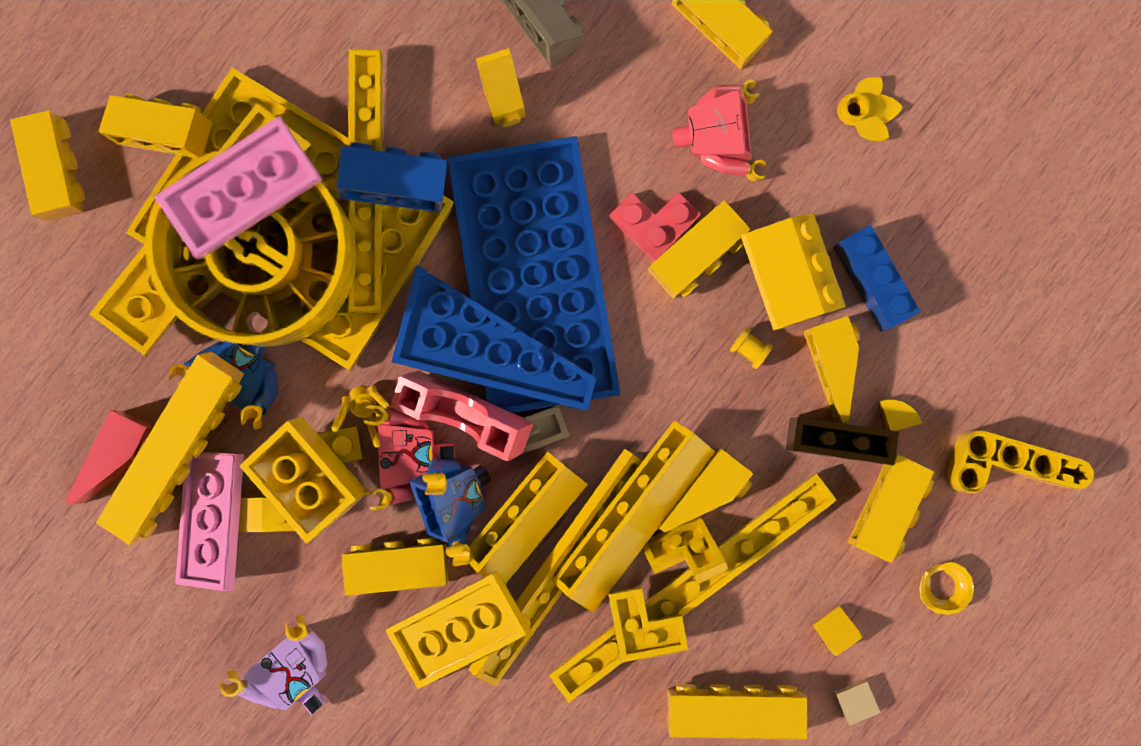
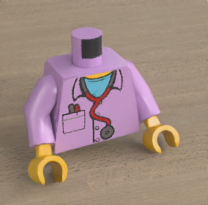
[219,614,327,715]

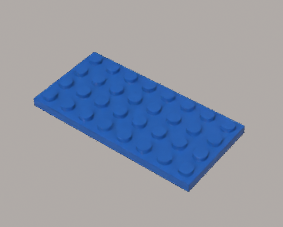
[447,136,621,413]

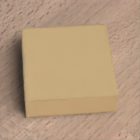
[834,679,881,726]

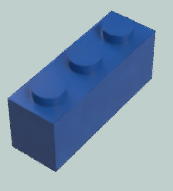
[833,224,921,332]

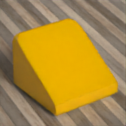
[812,606,863,656]

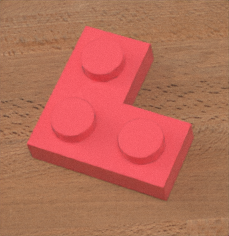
[609,192,701,261]

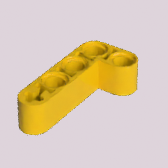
[947,431,1094,493]

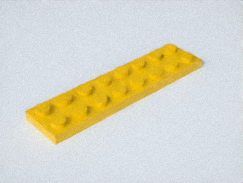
[89,103,313,356]

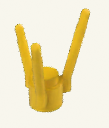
[332,385,389,448]

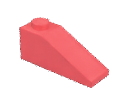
[65,410,154,505]

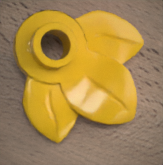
[837,77,903,142]

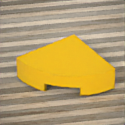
[878,400,922,431]

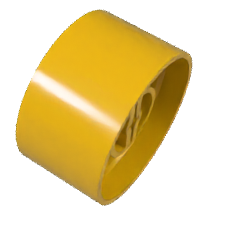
[145,148,357,346]

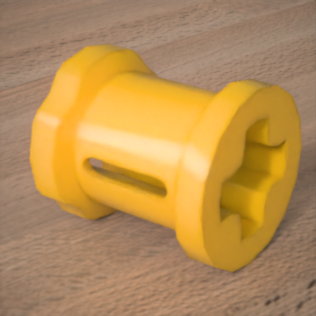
[729,326,773,370]

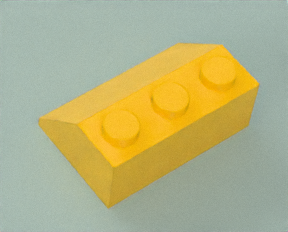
[741,213,846,331]
[239,417,368,544]

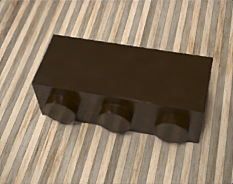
[786,417,899,465]

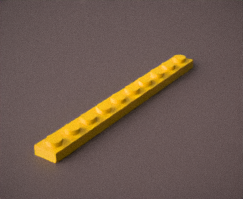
[549,473,837,703]

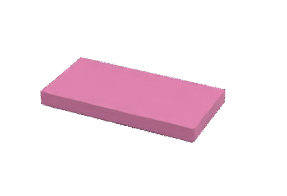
[154,116,323,260]
[175,452,244,591]

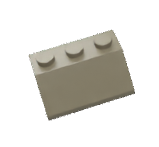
[501,0,584,68]

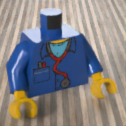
[168,330,278,430]
[409,459,491,566]

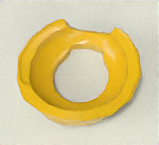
[919,562,974,615]

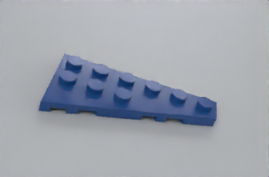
[391,265,596,411]

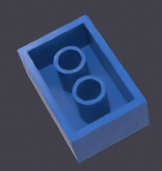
[337,142,447,213]

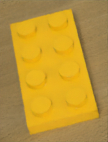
[385,570,531,689]

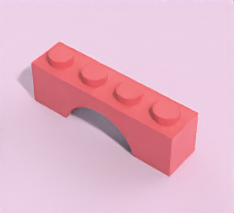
[390,370,533,461]

